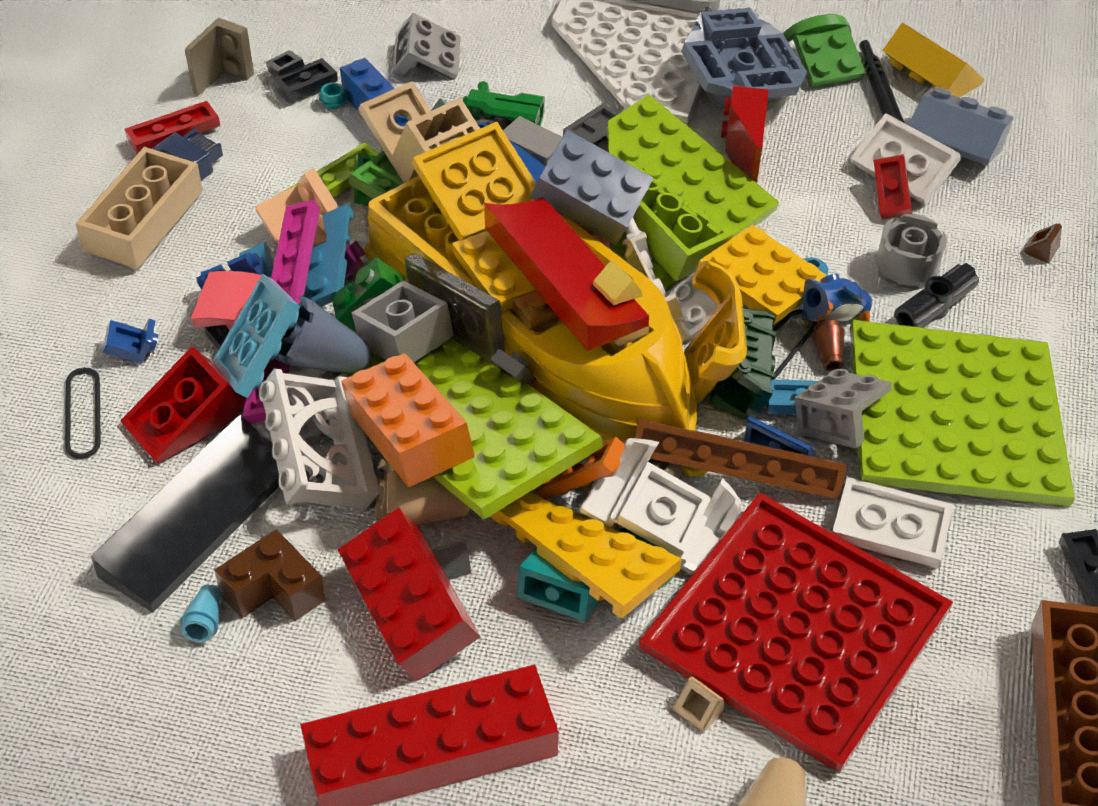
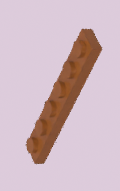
[633,418,847,500]

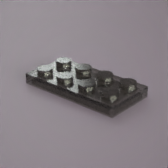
[405,253,506,365]

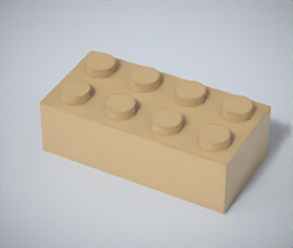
[75,147,203,269]

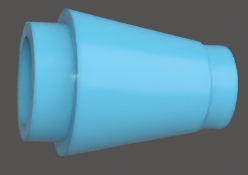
[180,585,222,642]

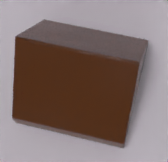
[1023,223,1062,263]

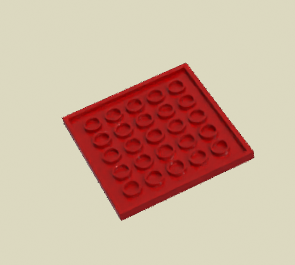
[639,492,953,774]

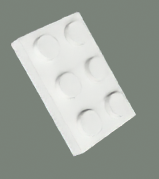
[850,113,961,205]
[832,477,953,569]

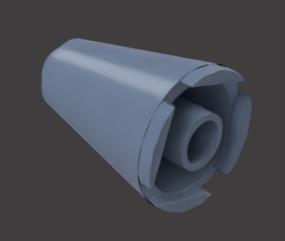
[274,296,373,375]

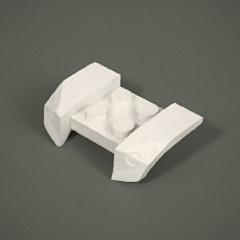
[579,438,741,575]

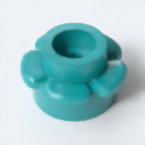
[319,82,347,109]

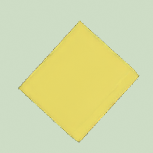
[593,260,643,305]

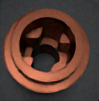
[812,320,845,371]

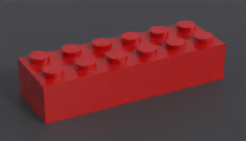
[300,664,559,806]

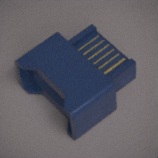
[152,129,223,181]

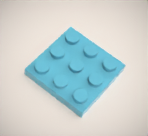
[213,274,300,398]

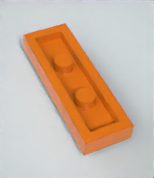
[535,437,626,500]

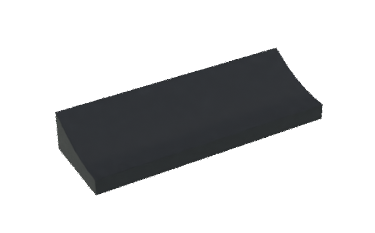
[91,415,279,613]

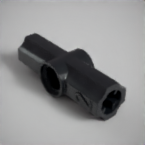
[894,263,979,328]

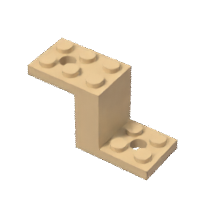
[358,81,480,183]

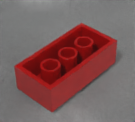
[337,507,481,681]

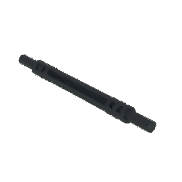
[859,40,905,123]

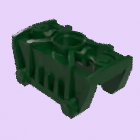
[710,308,776,420]

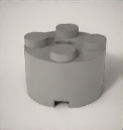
[876,214,947,289]

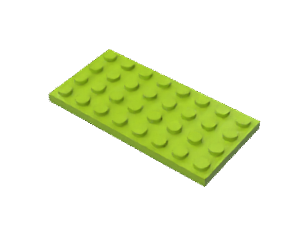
[331,331,603,519]

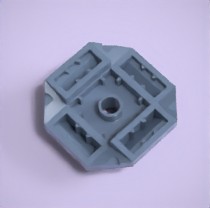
[681,8,807,108]

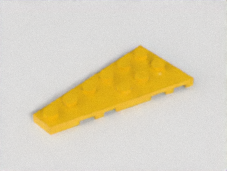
[490,493,682,619]

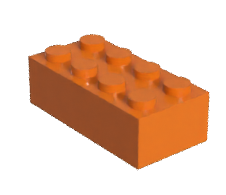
[341,353,475,488]

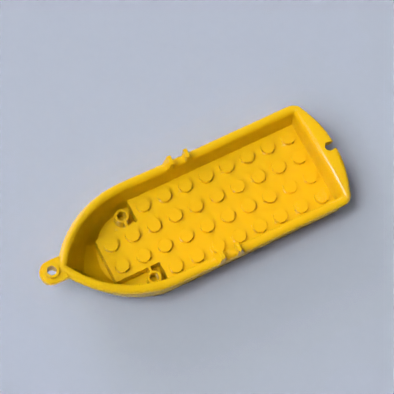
[364,176,708,476]

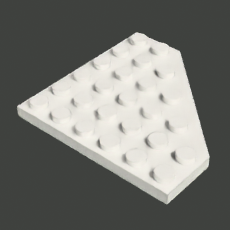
[552,0,701,125]

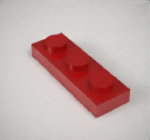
[125,101,220,154]

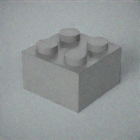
[352,280,454,363]

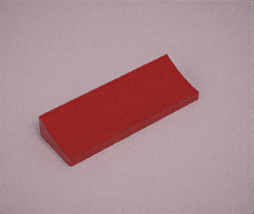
[484,197,649,351]

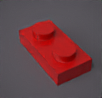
[873,154,913,219]

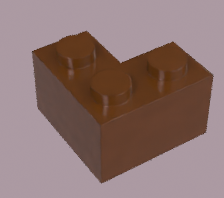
[214,529,325,621]

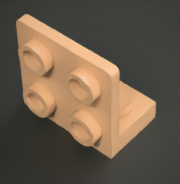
[255,168,338,247]

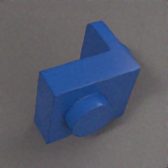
[102,319,158,364]

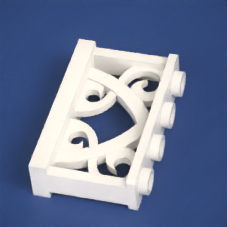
[259,369,380,512]

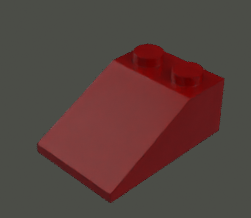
[720,86,769,183]
[120,346,246,463]

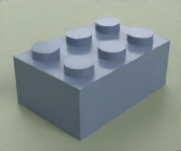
[530,130,653,245]

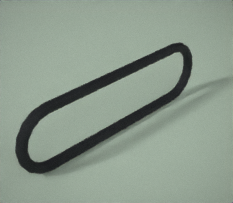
[65,367,101,459]

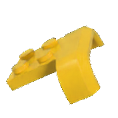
[684,260,747,404]

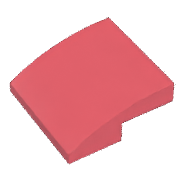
[190,271,271,331]

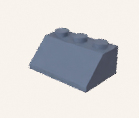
[908,87,1014,166]

